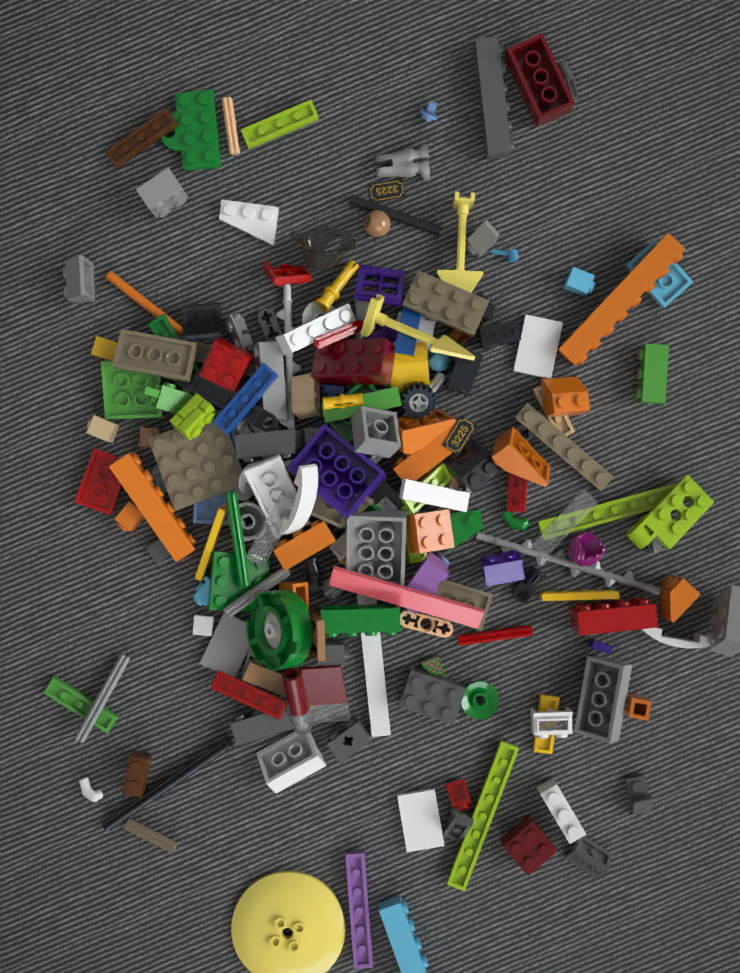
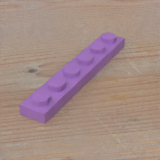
[345,851,373,969]

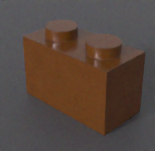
[122,750,153,798]

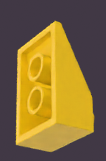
[391,342,430,400]

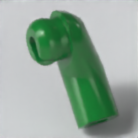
[501,510,529,531]

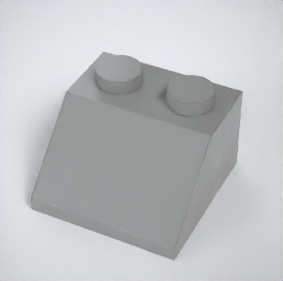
[63,255,95,303]

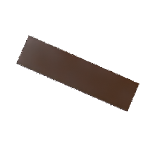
[105,107,179,169]

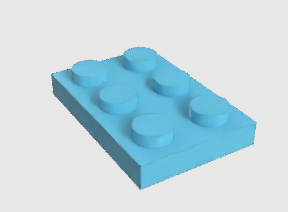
[625,239,693,309]

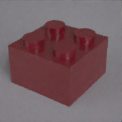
[500,815,557,876]

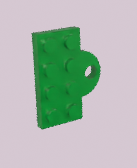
[161,89,222,172]

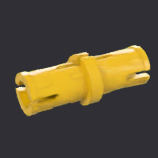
[323,393,363,410]

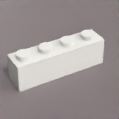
[275,304,356,355]

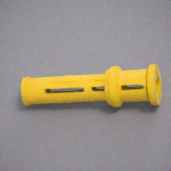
[315,260,359,313]

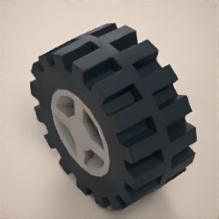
[400,381,436,419]

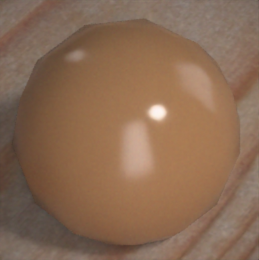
[364,210,391,237]

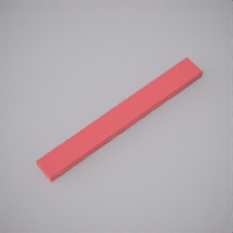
[329,566,484,628]

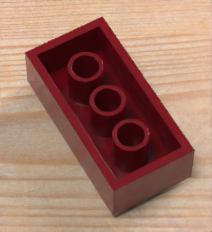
[504,33,575,128]
[311,338,395,385]

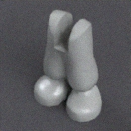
[376,144,430,181]

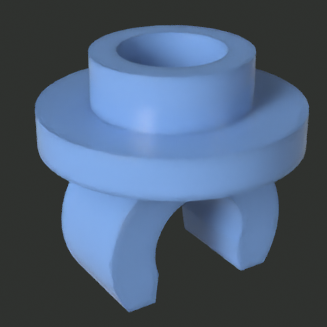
[420,100,438,122]

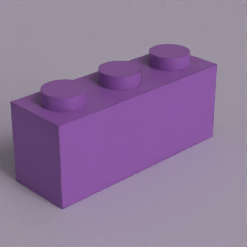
[404,552,449,615]

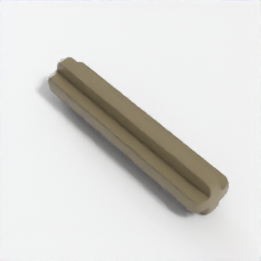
[124,819,178,853]

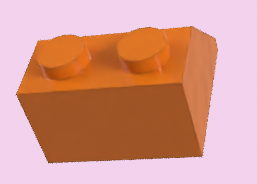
[541,377,590,417]
[660,575,701,623]

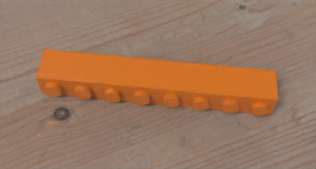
[557,233,685,366]

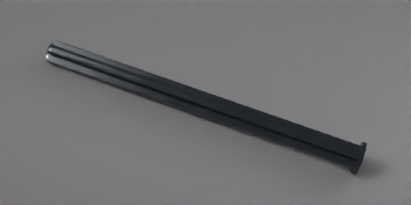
[102,736,234,831]

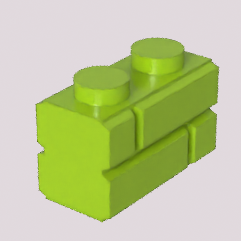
[170,393,216,441]

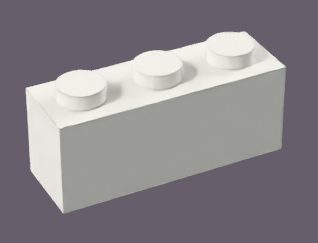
[537,778,586,844]

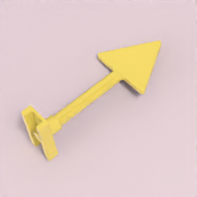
[437,192,483,293]
[360,294,475,360]

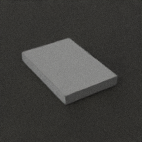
[199,613,250,677]

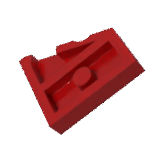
[263,262,311,286]

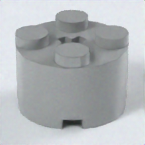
[228,500,269,541]

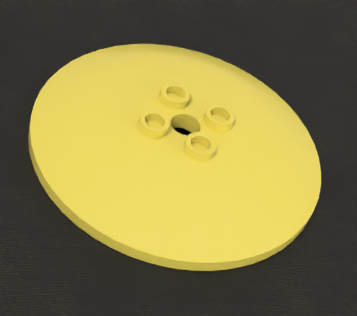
[231,870,346,973]

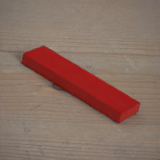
[210,670,288,720]

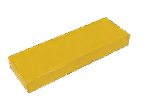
[532,694,560,754]

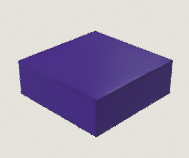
[588,638,612,654]

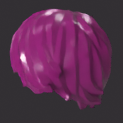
[568,532,605,567]

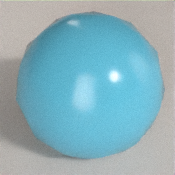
[428,352,451,371]

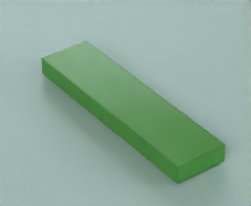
[321,386,402,423]
[43,676,119,734]

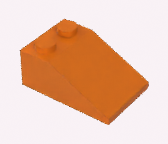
[397,409,456,454]
[492,427,550,487]

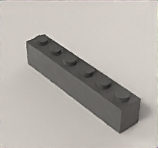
[473,36,514,160]

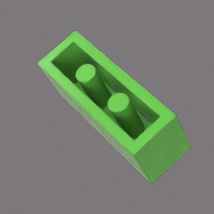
[635,344,669,405]

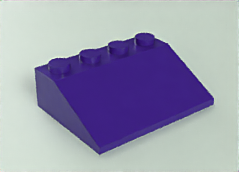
[286,424,386,519]

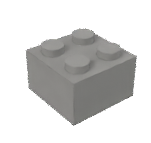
[136,167,188,218]
[351,406,401,458]

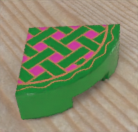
[420,655,445,675]

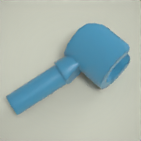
[492,249,518,262]

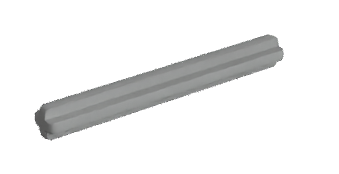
[75,654,130,743]

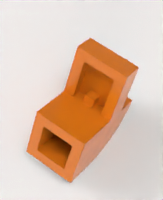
[624,693,652,721]

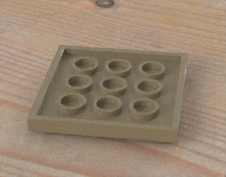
[148,412,247,511]

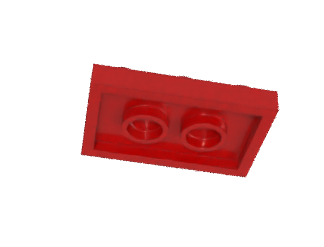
[74,448,123,515]

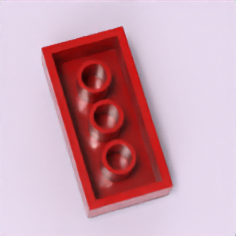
[570,597,658,635]

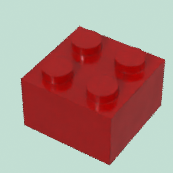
[199,338,254,393]

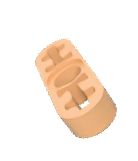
[400,609,453,638]

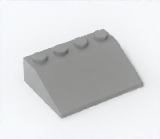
[346,509,407,586]

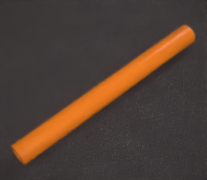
[106,271,184,337]

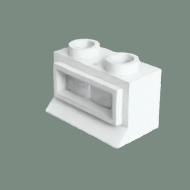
[530,707,573,739]

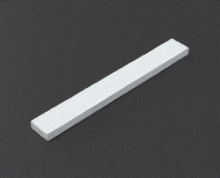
[357,594,391,737]

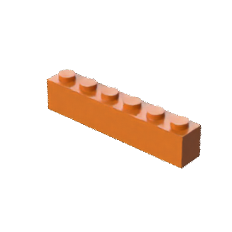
[109,452,197,562]

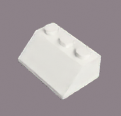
[256,726,326,793]

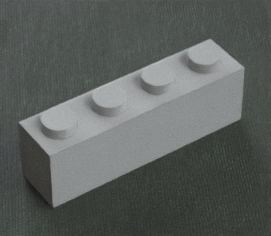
[253,341,287,421]

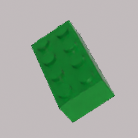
[321,604,401,637]

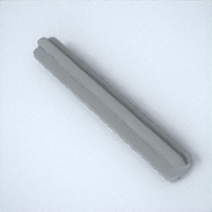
[223,567,290,617]

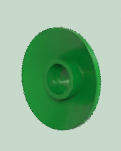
[461,681,499,720]

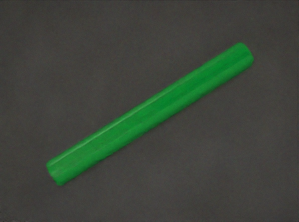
[226,491,250,588]

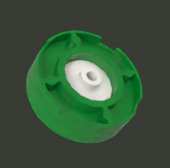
[246,589,314,671]

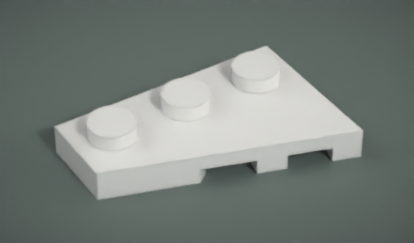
[219,200,279,246]

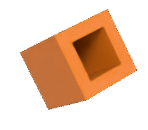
[115,501,144,532]

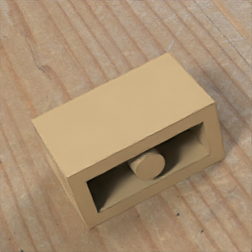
[289,373,321,420]

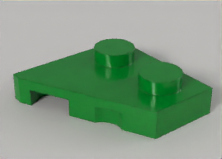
[447,509,483,551]

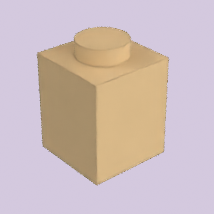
[86,415,120,443]

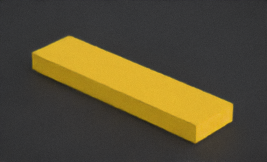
[195,504,228,581]
[539,590,619,601]

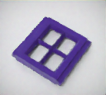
[354,265,405,306]

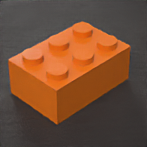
[273,519,337,571]

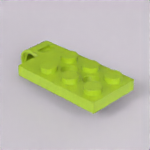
[626,474,714,550]

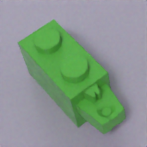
[141,382,194,414]

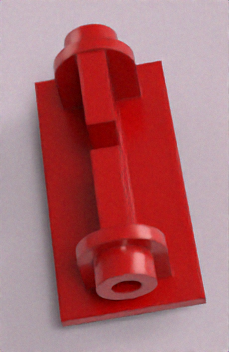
[507,473,528,513]

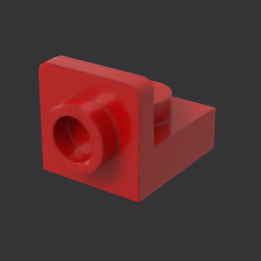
[446,779,472,811]

